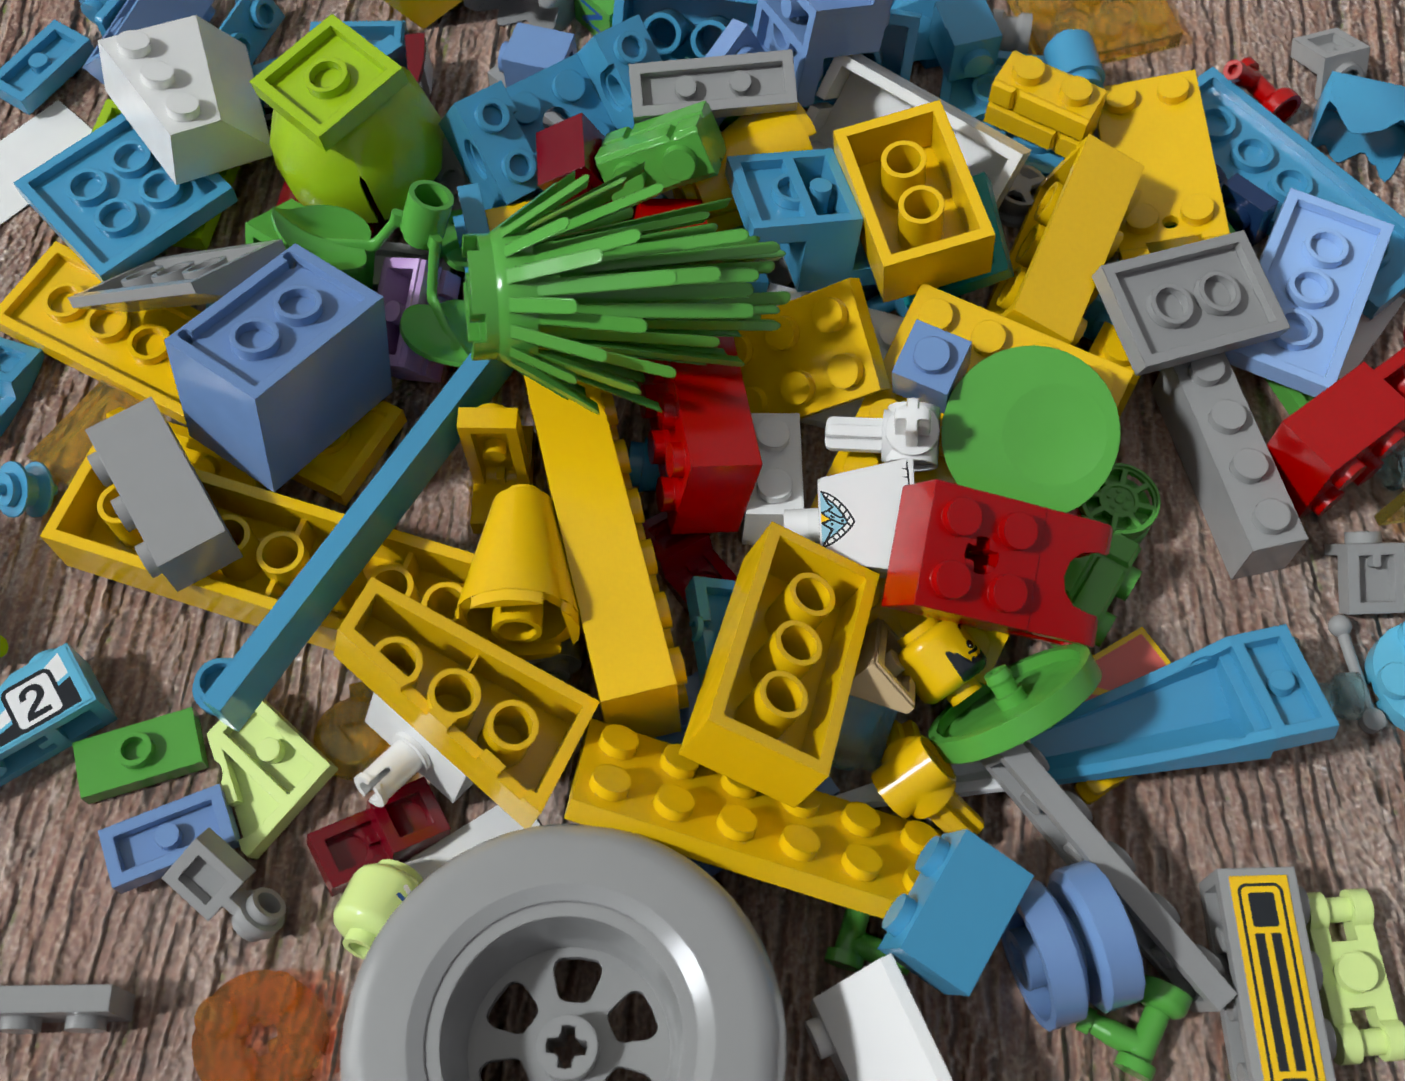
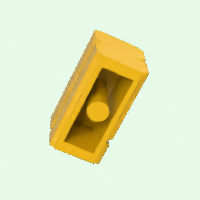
[984,51,1108,158]

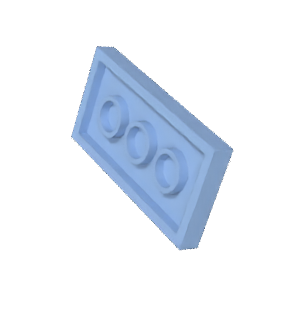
[1225,188,1395,397]

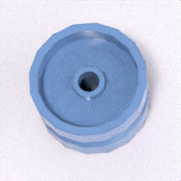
[1001,860,1146,1032]

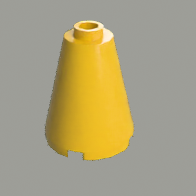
[672,102,817,215]
[454,484,581,660]

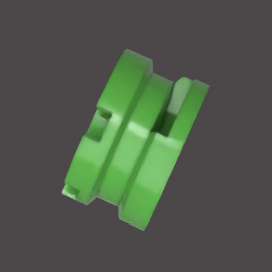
[1078,463,1161,544]

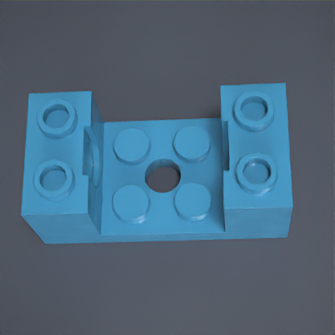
[438,14,662,210]

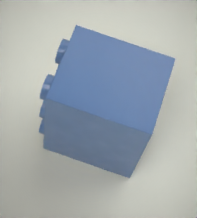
[164,243,393,492]

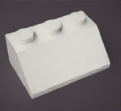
[804,953,953,1081]

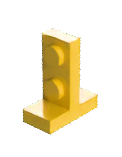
[456,403,536,534]

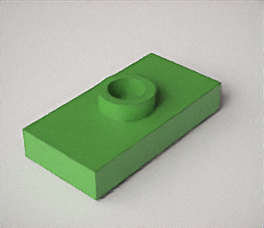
[72,707,209,804]

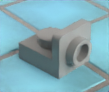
[1291,27,1370,101]
[1324,531,1405,615]

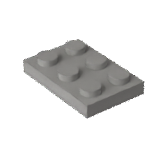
[1092,230,1291,376]

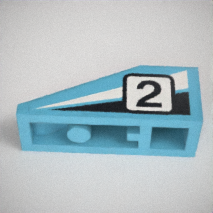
[0,643,118,787]

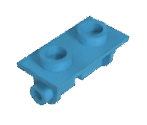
[219,0,285,66]

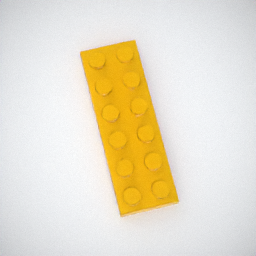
[564,718,945,919]

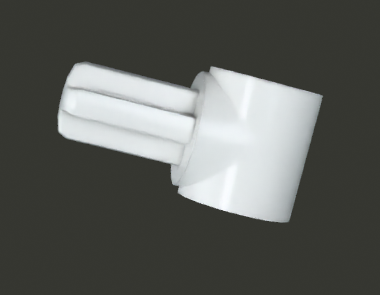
[825,397,941,472]

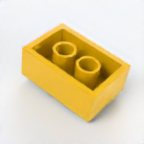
[833,100,996,303]

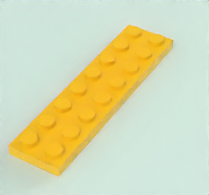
[0,241,407,506]

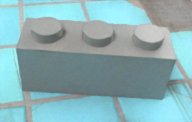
[85,397,243,592]

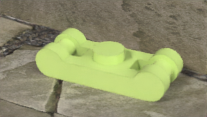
[1306,888,1405,1066]

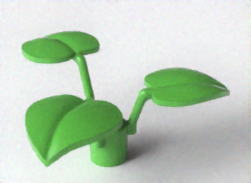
[271,180,473,367]

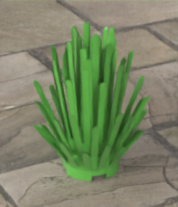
[462,162,791,414]

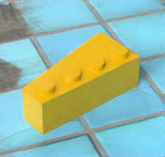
[333,577,600,829]

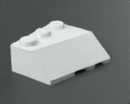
[98,15,273,185]

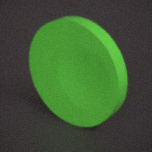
[941,346,1120,513]
[928,644,1102,764]

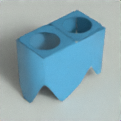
[1308,71,1405,182]

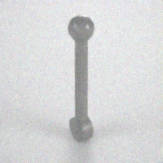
[1328,614,1387,734]

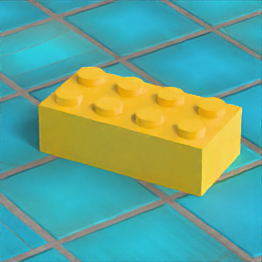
[985,134,1145,346]
[679,521,880,808]

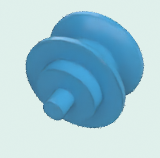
[0,461,58,518]

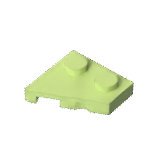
[207,699,339,860]

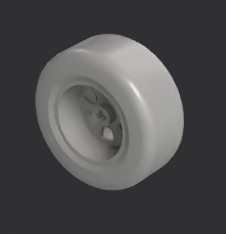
[340,823,787,1081]

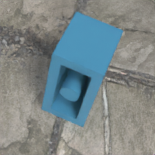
[878,829,1034,996]

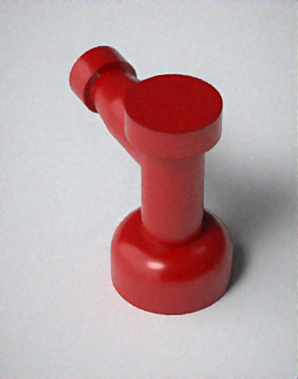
[1223,57,1302,123]

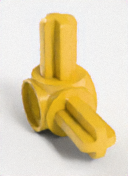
[871,719,984,836]

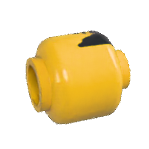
[897,618,987,707]

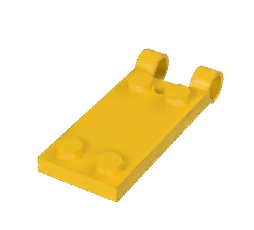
[1097,69,1230,261]

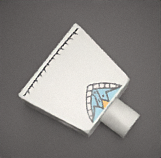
[784,458,914,578]

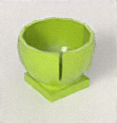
[249,14,444,223]

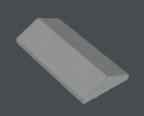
[68,239,286,312]

